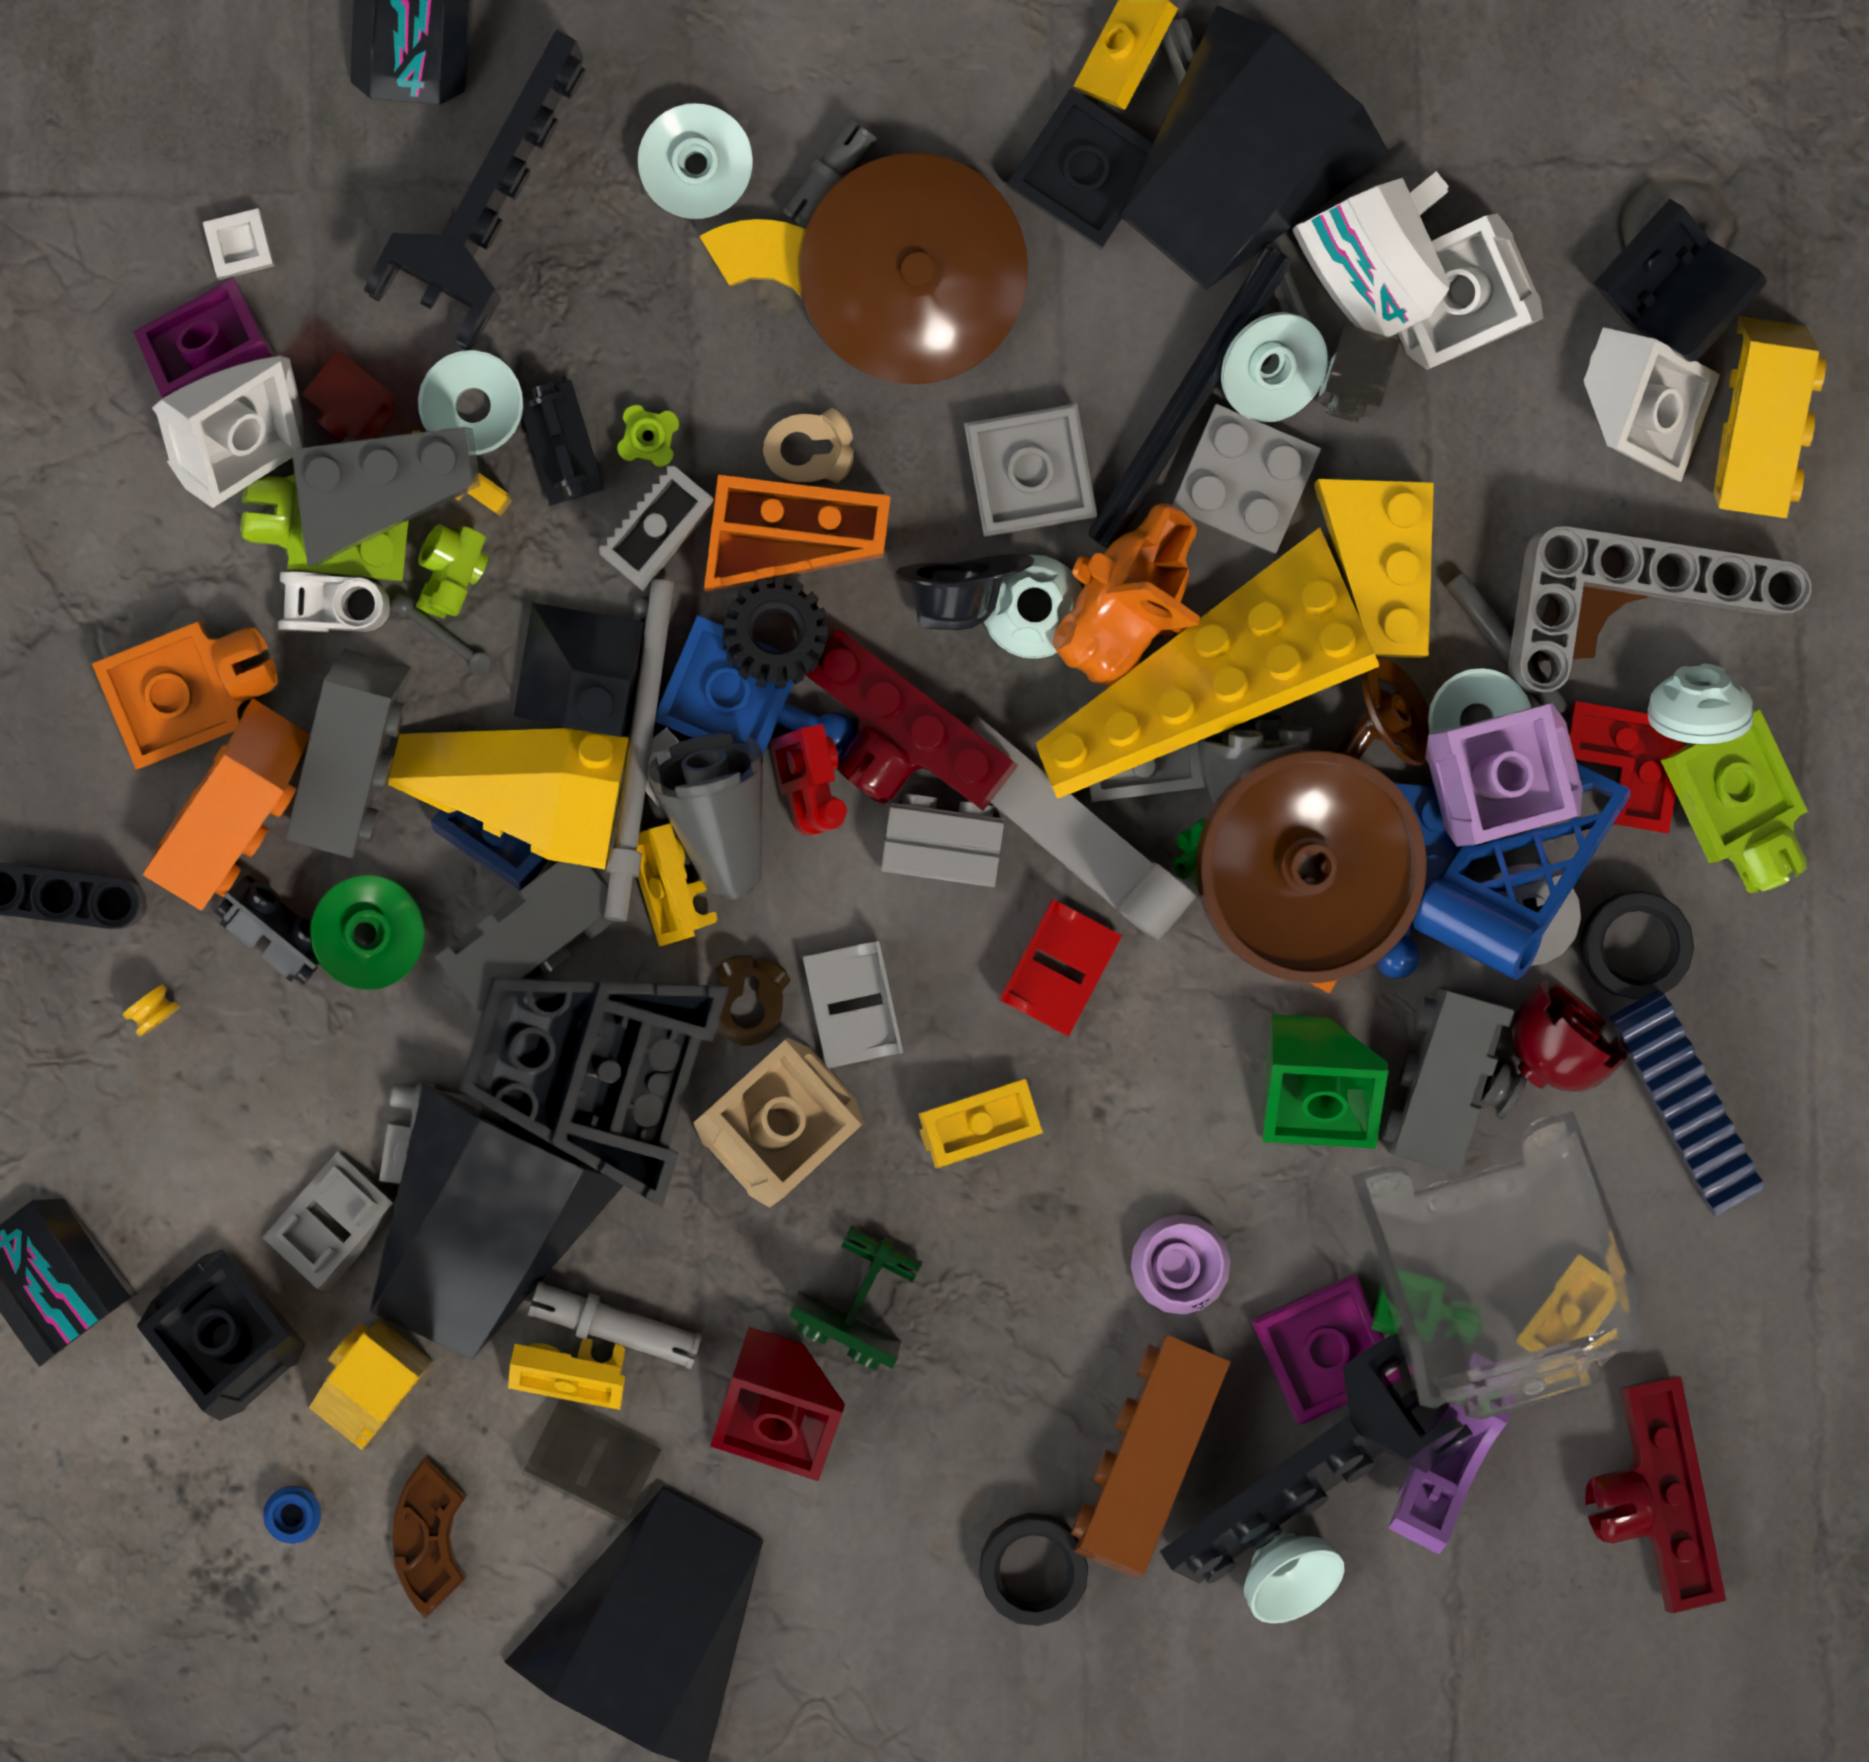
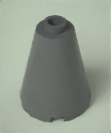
[647,733,763,899]

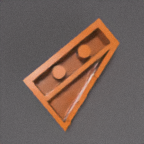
[704,475,891,593]
[142,698,311,911]

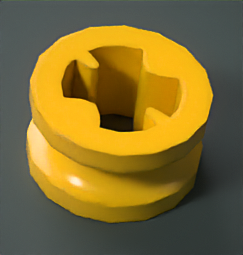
[122,984,181,1037]

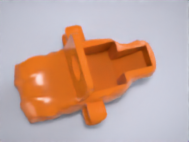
[1052,503,1200,687]

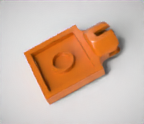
[92,620,278,770]

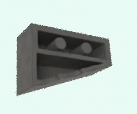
[286,649,411,858]
[435,862,615,1012]
[1382,988,1514,1174]

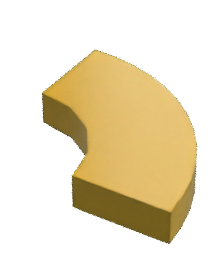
[699,219,804,297]

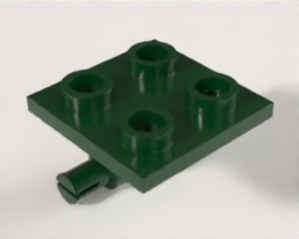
[788,1225,923,1370]

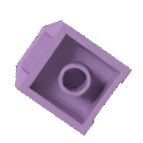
[1425,703,1583,847]

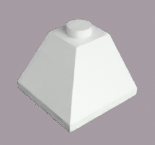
[1584,327,1720,482]

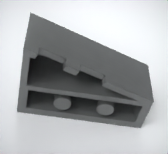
[292,427,480,566]

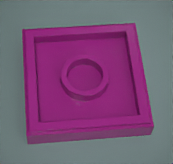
[1250,1274,1402,1426]

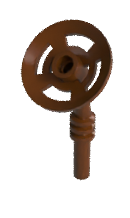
[1336,658,1429,766]

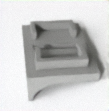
[803,940,905,1069]
[262,1151,395,1293]

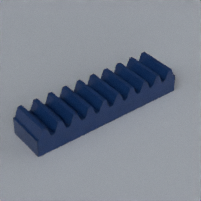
[1609,989,1765,1217]

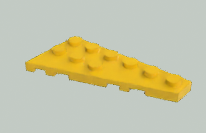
[1035,527,1379,799]

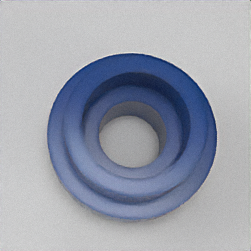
[263,1486,321,1544]

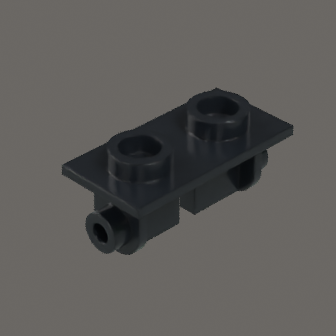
[522,380,605,506]
[215,875,319,985]

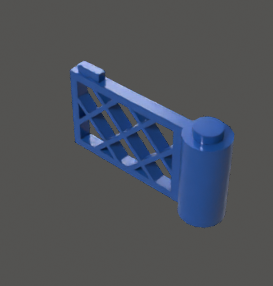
[1414,763,1631,980]

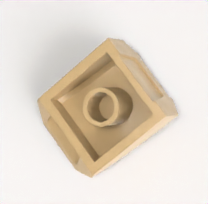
[693,1037,864,1208]

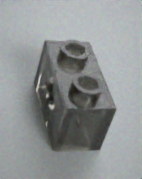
[1316,324,1400,423]

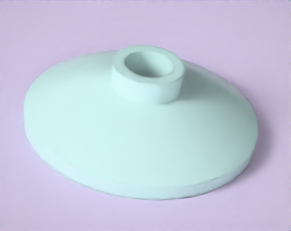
[638,103,753,219]
[1221,312,1328,422]

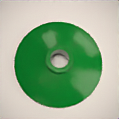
[310,875,425,990]

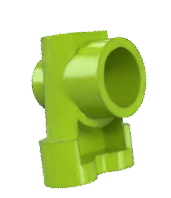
[416,524,489,618]

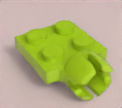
[240,472,408,582]
[1661,709,1808,894]

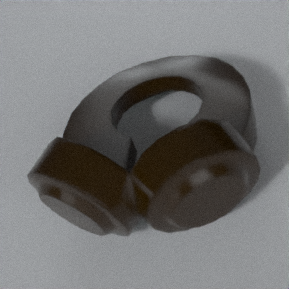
[715,955,791,1046]

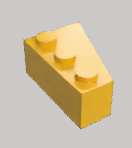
[1713,316,1826,518]

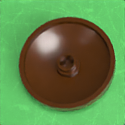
[798,153,1028,384]
[1196,750,1427,983]

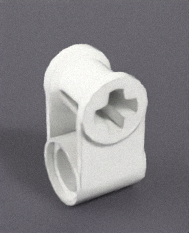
[277,572,391,633]

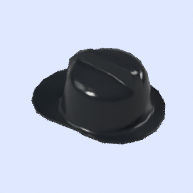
[896,554,1035,630]

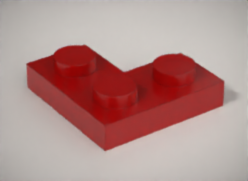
[1568,701,1685,834]

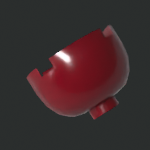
[1511,980,1627,1092]

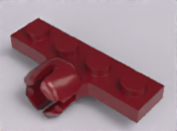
[805,629,1018,811]
[1585,1375,1726,1613]

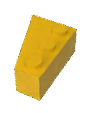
[1313,479,1434,658]
[309,1319,433,1450]

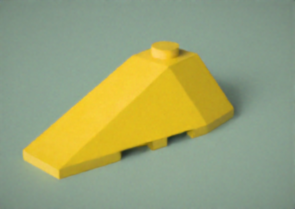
[388,728,629,869]

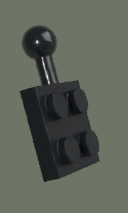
[1006,88,1154,250]

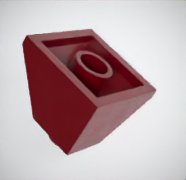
[710,1326,845,1481]

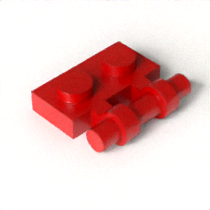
[769,724,847,836]

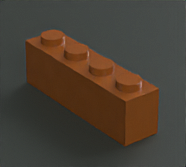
[1070,1335,1230,1579]

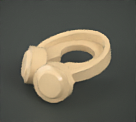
[763,407,854,484]

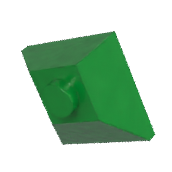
[1262,1014,1388,1149]

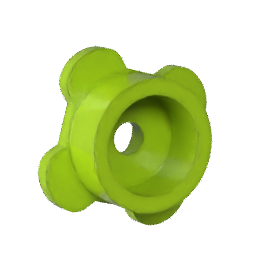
[617,405,679,467]

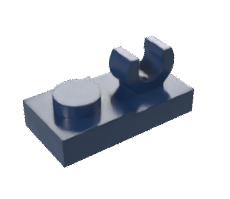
[431,810,548,891]

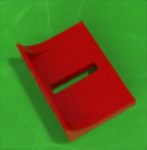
[998,898,1122,1037]

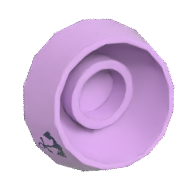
[1131,1214,1231,1315]

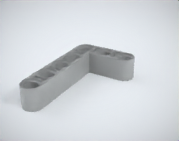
[1508,526,1812,694]
[967,715,1196,942]

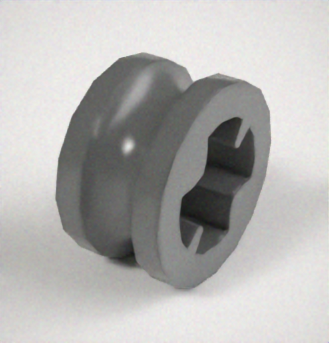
[1479,1061,1527,1119]

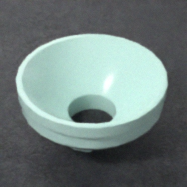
[418,350,524,455]
[984,554,1083,659]
[1648,664,1754,744]
[1428,668,1531,734]
[1244,1533,1345,1624]

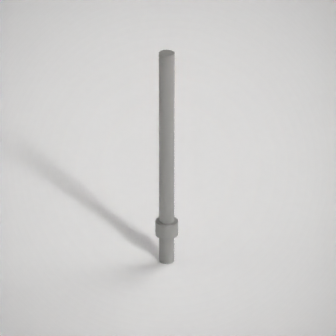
[604,579,675,922]

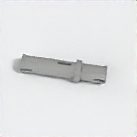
[527,1280,702,1370]

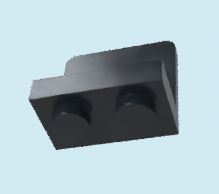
[1593,199,1767,362]

